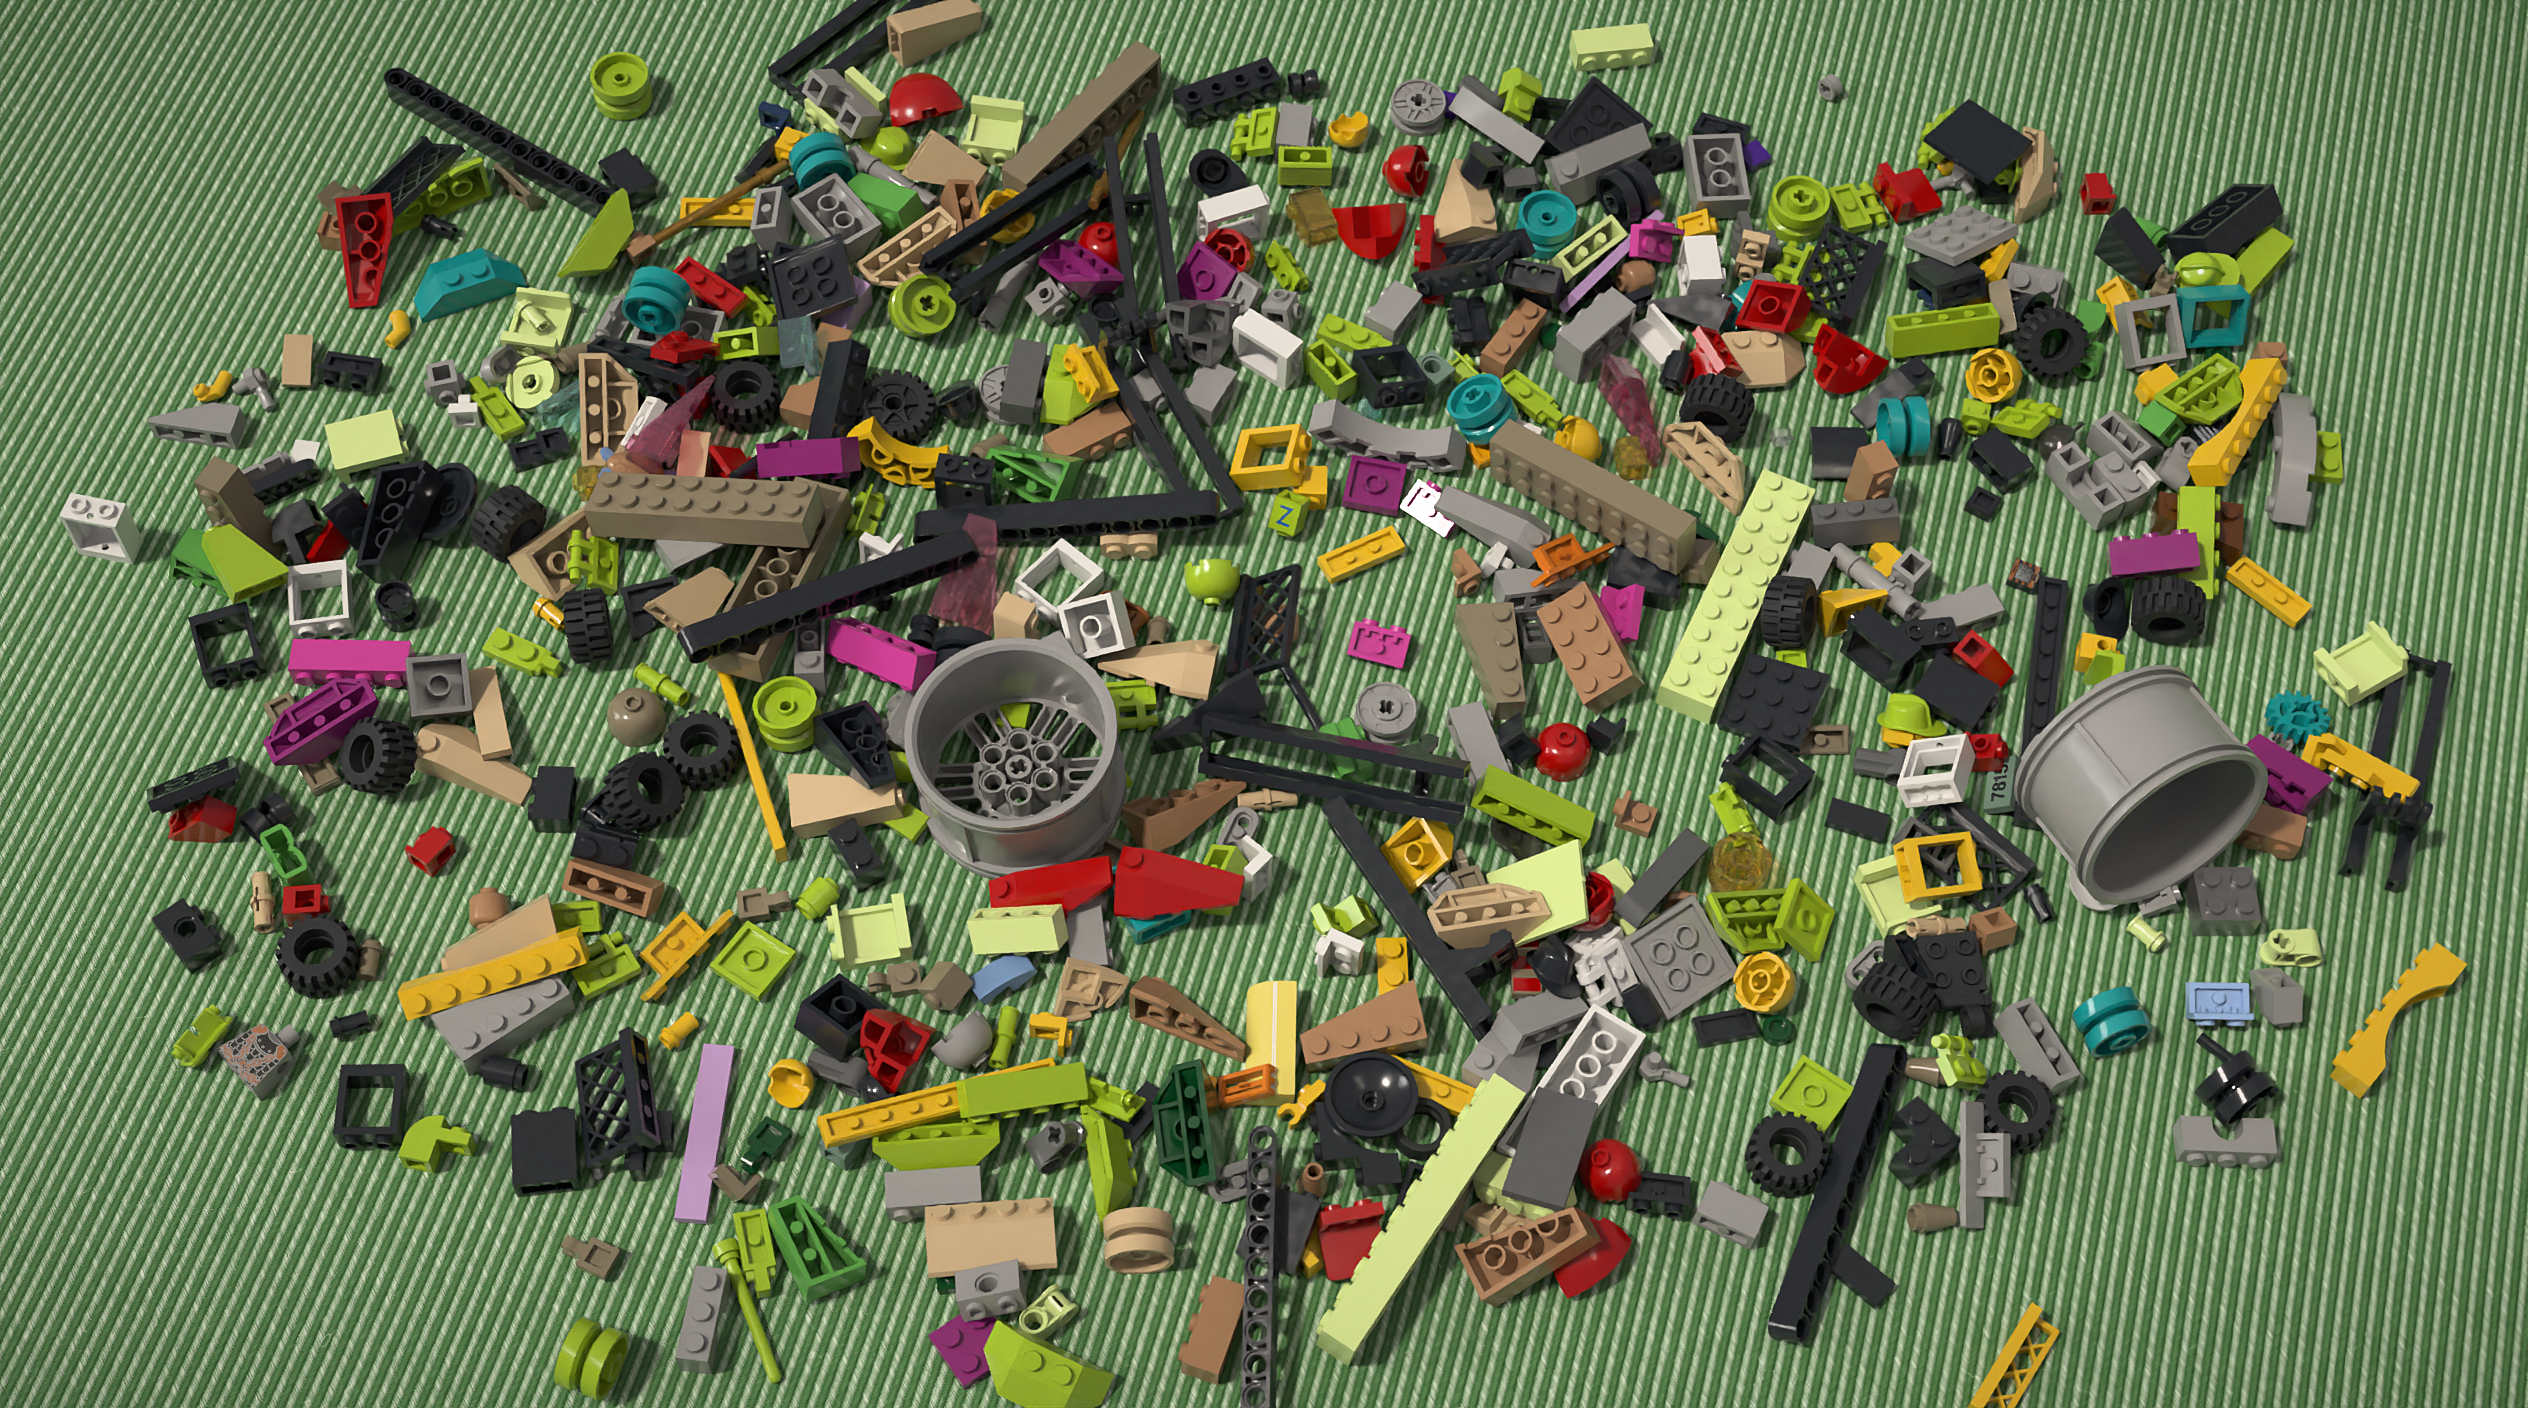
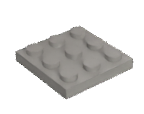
[1903,206,2018,267]
[1620,895,1737,1020]

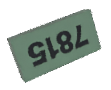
[1983,755,2021,815]

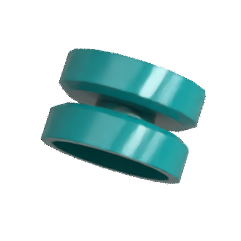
[788,132,856,192]
[1516,190,1577,260]
[621,266,692,335]
[1447,374,1518,445]
[1876,396,1930,458]
[2071,986,2153,1057]

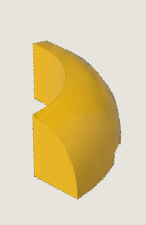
[847,416,956,488]

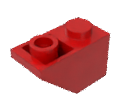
[1951,629,2015,692]
[168,795,238,843]

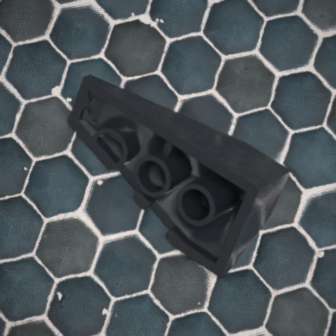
[1150,668,1268,755]
[813,700,896,790]

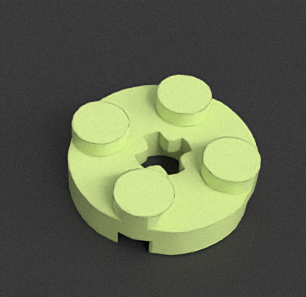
[505,356,560,412]

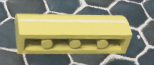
[1244,981,1297,1106]

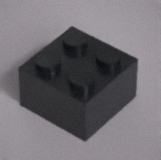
[793,973,887,1062]

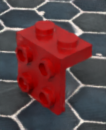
[1872,162,1942,224]
[1315,1199,1385,1282]

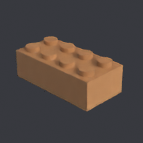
[1536,582,1645,714]

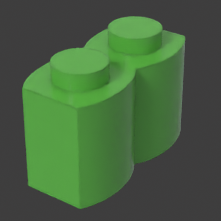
[260,823,314,887]

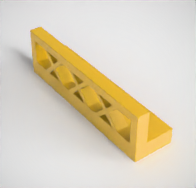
[1967,1302,2060,1408]

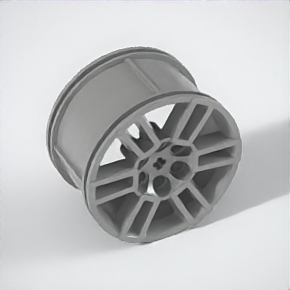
[904,638,1127,879]
[2014,665,2268,905]

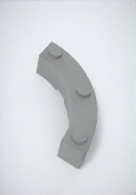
[2264,392,2317,526]
[1308,398,1467,473]

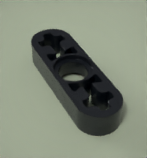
[250,458,322,506]

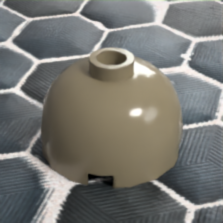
[607,687,667,748]

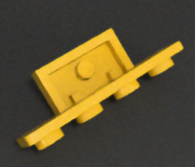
[1963,238,2019,306]
[2321,732,2420,805]
[639,909,734,1001]

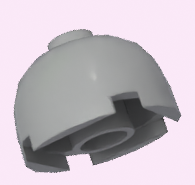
[931,1009,993,1069]

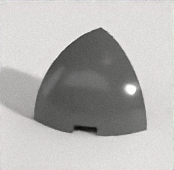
[1166,300,1240,367]

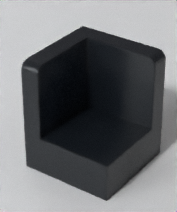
[1498,712,1541,765]
[1585,715,1627,756]

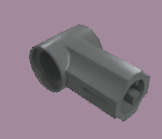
[1457,74,1506,112]
[1852,747,1908,786]
[807,1047,871,1097]

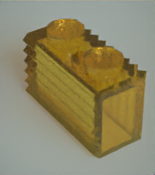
[1285,186,1338,248]

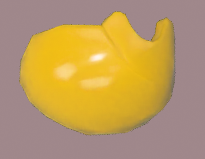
[1328,111,1369,148]
[768,1058,814,1108]

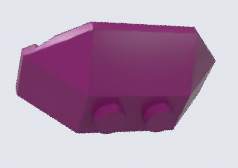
[1037,239,1124,301]
[263,678,379,766]

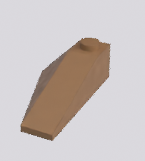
[1120,777,1247,853]
[1129,975,1246,1063]

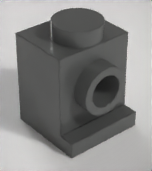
[1499,166,1541,203]

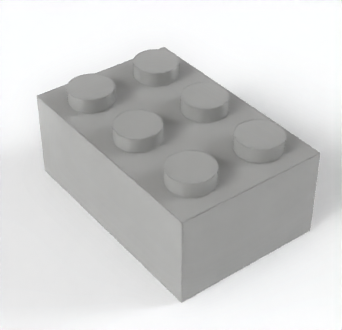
[1682,133,1750,218]
[1552,287,1637,385]

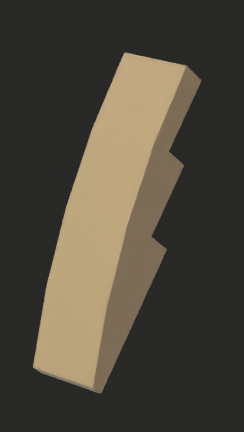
[468,665,513,761]

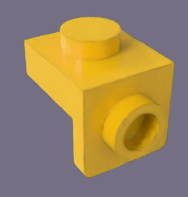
[1029,1012,1073,1057]

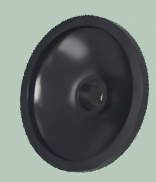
[419,462,478,541]
[1324,1052,1418,1139]

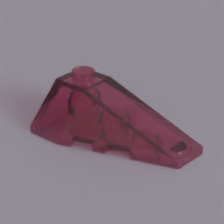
[1597,353,1661,469]
[624,375,715,474]
[928,513,997,635]

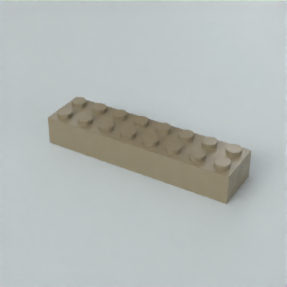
[1001,40,1161,214]
[1489,419,1697,575]
[584,472,825,548]
[707,476,852,683]

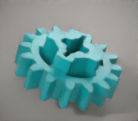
[2264,690,2331,744]

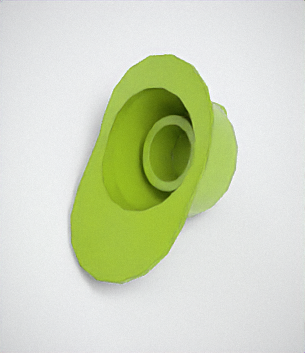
[860,126,917,171]
[2174,252,2241,288]
[1877,693,1947,737]

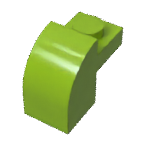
[1497,67,1543,124]
[1310,895,1378,939]
[398,1115,476,1174]

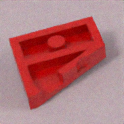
[650,331,721,363]

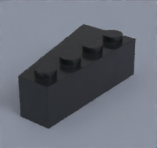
[355,460,445,583]

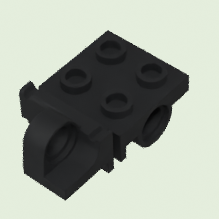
[1914,930,1995,1039]

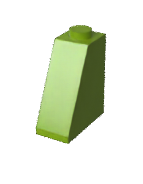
[201,524,289,604]

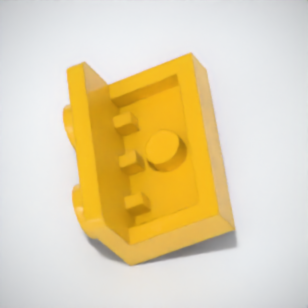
[1063,343,1119,404]

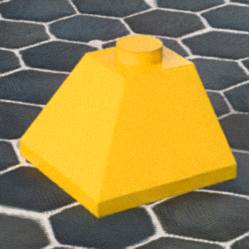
[1817,588,1888,638]
[1380,816,1454,896]

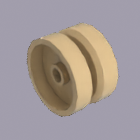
[1103,1207,1174,1275]

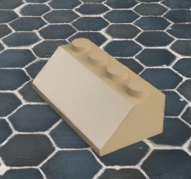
[925,1197,1057,1278]

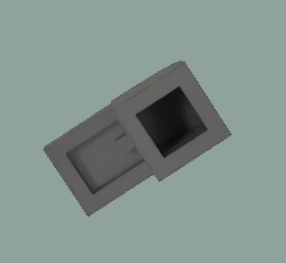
[1729,210,1780,269]

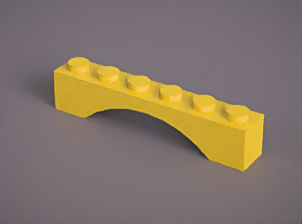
[2187,358,2288,487]
[397,926,590,1021]
[2329,942,2467,1099]

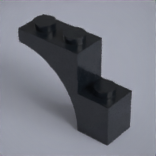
[1309,1101,1402,1198]

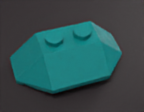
[413,248,527,323]

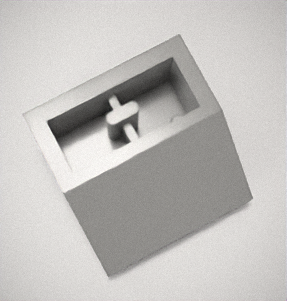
[2003,260,2064,308]
[2085,410,2164,469]

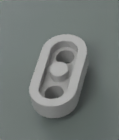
[480,345,520,385]
[1217,807,1259,852]
[1844,940,1884,991]
[1206,1158,1269,1202]

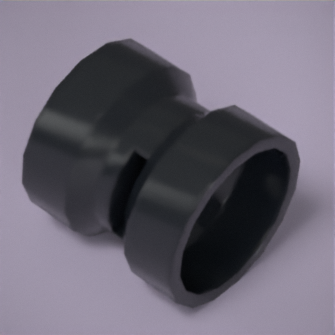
[1288,69,1320,99]
[907,614,939,650]

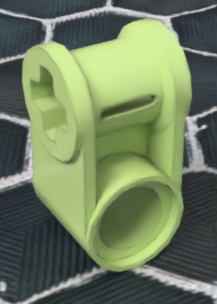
[2259,929,2323,968]
[1019,1284,1079,1340]

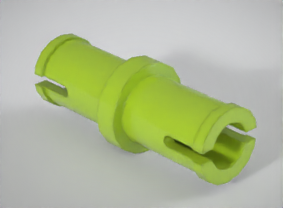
[633,662,690,707]
[988,1006,1020,1069]

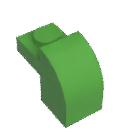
[2045,299,2107,348]

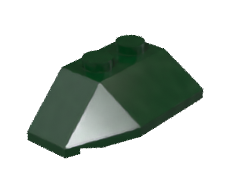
[1152,1059,1226,1188]

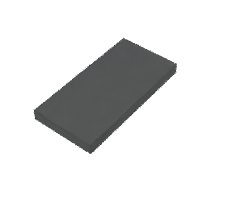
[1502,1086,1599,1212]

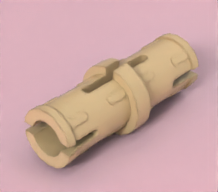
[1236,787,1297,811]
[250,871,276,934]
[1906,915,1966,937]

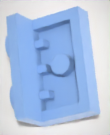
[2185,982,2254,1026]

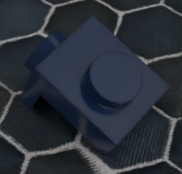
[758,101,795,139]

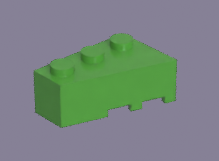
[847,172,926,239]
[985,445,1084,503]
[169,527,255,606]
[767,1194,867,1304]

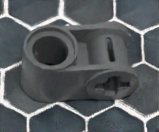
[1026,1120,1086,1174]

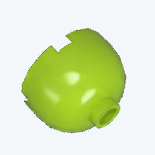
[1184,559,1241,607]

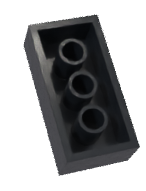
[2164,184,2283,265]

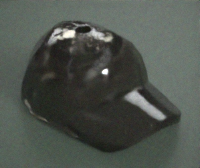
[2037,421,2085,464]
[1491,817,1541,861]

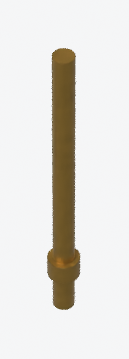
[1088,109,1145,209]
[652,159,790,246]

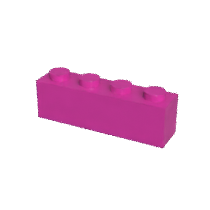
[825,616,937,692]
[288,639,416,688]

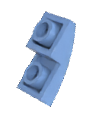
[969,953,1038,1005]

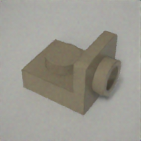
[316,180,363,216]
[708,1164,762,1202]

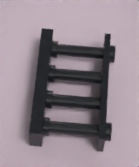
[1411,228,1536,298]

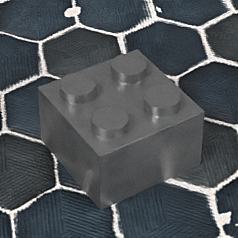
[405,652,472,721]
[2183,867,2262,936]

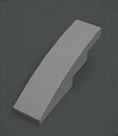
[1448,86,1546,164]

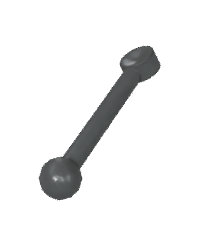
[591,1118,605,1181]

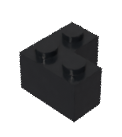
[1888,1096,1960,1191]

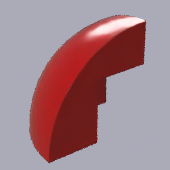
[889,72,964,128]
[1331,203,1406,259]
[1812,323,1890,394]
[860,1009,937,1094]
[1553,1210,1632,1299]

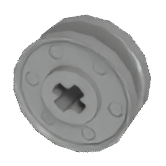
[1390,79,1446,137]
[978,364,1019,426]
[1354,682,1417,746]

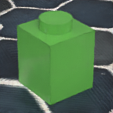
[2136,400,2187,448]

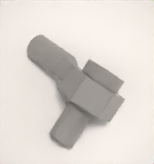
[1930,170,1976,198]
[232,367,275,411]
[1638,1052,1690,1088]

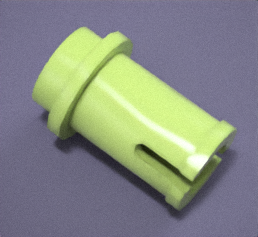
[515,299,549,334]
[2126,915,2167,953]

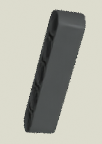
[1613,827,1710,929]

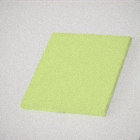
[1486,839,1589,947]

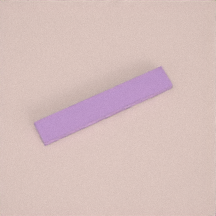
[1559,209,1665,313]
[674,1044,735,1224]

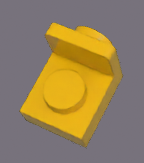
[1676,208,1720,243]
[2301,734,2347,772]

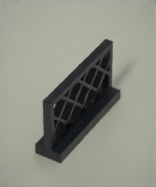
[360,136,465,220]
[1797,222,1888,334]
[587,335,701,430]
[1224,563,1302,678]
[1906,802,2036,912]
[574,1026,661,1170]

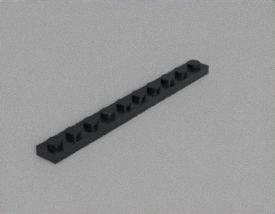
[2012,576,2068,830]

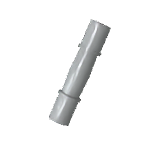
[848,145,940,214]
[978,248,1044,332]
[1829,543,1921,621]

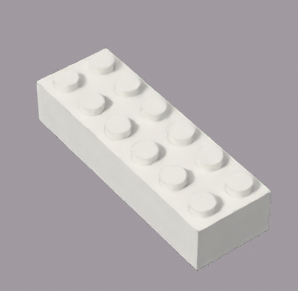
[1496,1003,1646,1159]

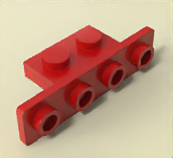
[1413,215,1446,305]

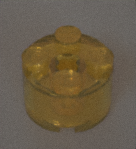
[1707,832,1772,893]

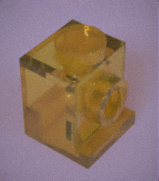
[1613,436,1650,481]
[572,464,607,502]

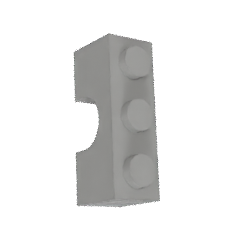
[801,69,883,139]
[2044,441,2125,531]
[2172,1115,2278,1168]
[675,1265,732,1375]

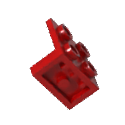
[1687,326,1744,385]

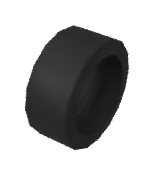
[1392,1097,1452,1161]

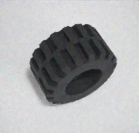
[2012,306,2089,379]
[709,358,782,434]
[1679,373,1755,444]
[470,485,547,563]
[1761,575,1818,650]
[2131,577,2206,645]
[563,587,614,664]
[663,710,741,792]
[340,717,417,796]
[602,751,686,833]
[276,914,361,999]
[1852,961,1938,1041]
[1974,1069,2056,1156]
[1744,1111,1828,1198]

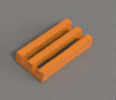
[1218,1063,1275,1109]

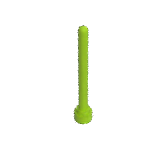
[712,1238,781,1383]

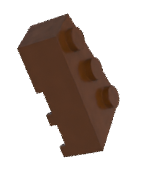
[2150,491,2244,568]

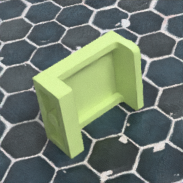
[804,66,888,143]
[961,95,1025,167]
[500,287,574,363]
[324,409,411,484]
[2313,621,2409,707]
[1853,854,1943,939]
[826,893,913,971]

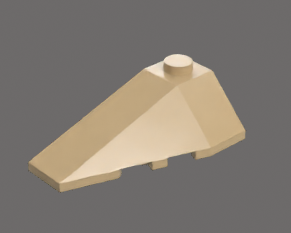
[1434,158,1497,243]
[507,504,607,602]
[1098,639,1220,700]
[414,719,532,807]

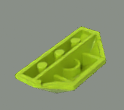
[556,188,634,279]
[1040,344,1100,425]
[2154,353,2243,426]
[1705,888,1786,954]
[1080,1105,1138,1234]
[872,1115,1000,1171]
[983,1319,1115,1408]

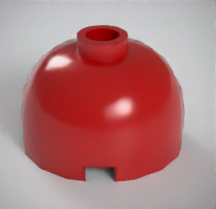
[1382,145,1429,198]
[1078,222,1120,272]
[1204,228,1255,274]
[1533,722,1591,782]
[1570,872,1617,932]
[1578,1138,1642,1203]

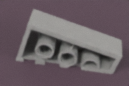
[431,973,576,1076]

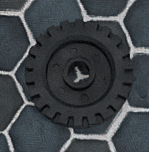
[855,369,936,445]

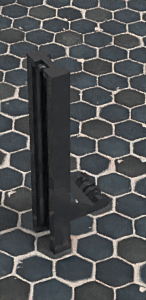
[768,0,946,109]
[1103,132,1189,376]
[918,152,1125,318]
[1075,297,1245,536]
[2337,648,2452,893]
[1198,711,1471,825]
[1321,795,1519,1043]

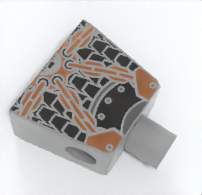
[217,1024,301,1100]

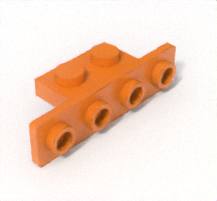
[1530,532,1615,589]

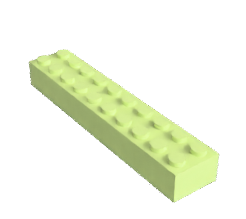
[1655,469,1816,725]
[1316,1073,1526,1366]

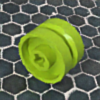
[590,52,653,120]
[1766,175,1830,244]
[888,274,956,338]
[752,676,822,752]
[554,1317,629,1401]

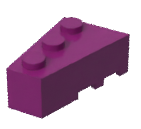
[756,436,861,481]
[2106,529,2200,581]
[2245,734,2334,817]

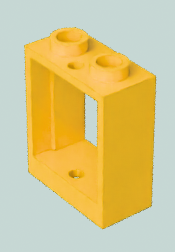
[1229,424,1312,491]
[1893,831,1983,904]

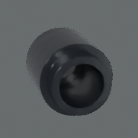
[1658,350,1692,393]
[1620,982,1662,1030]
[479,1054,529,1091]

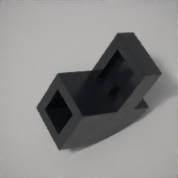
[1460,141,1508,190]
[272,499,325,565]
[619,1111,675,1182]

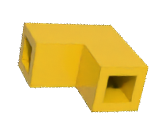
[1868,542,1902,578]

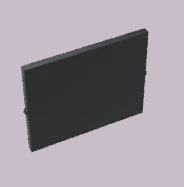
[1922,99,2033,185]

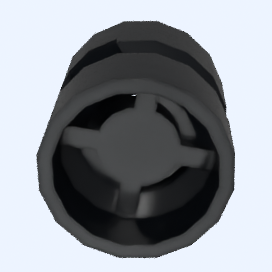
[1088,293,1120,331]
[374,580,420,633]
[239,791,298,847]

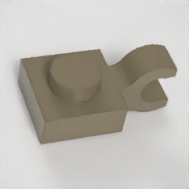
[2149,264,2179,311]
[1450,849,1487,889]
[736,887,792,924]
[867,961,921,998]
[561,1235,621,1281]

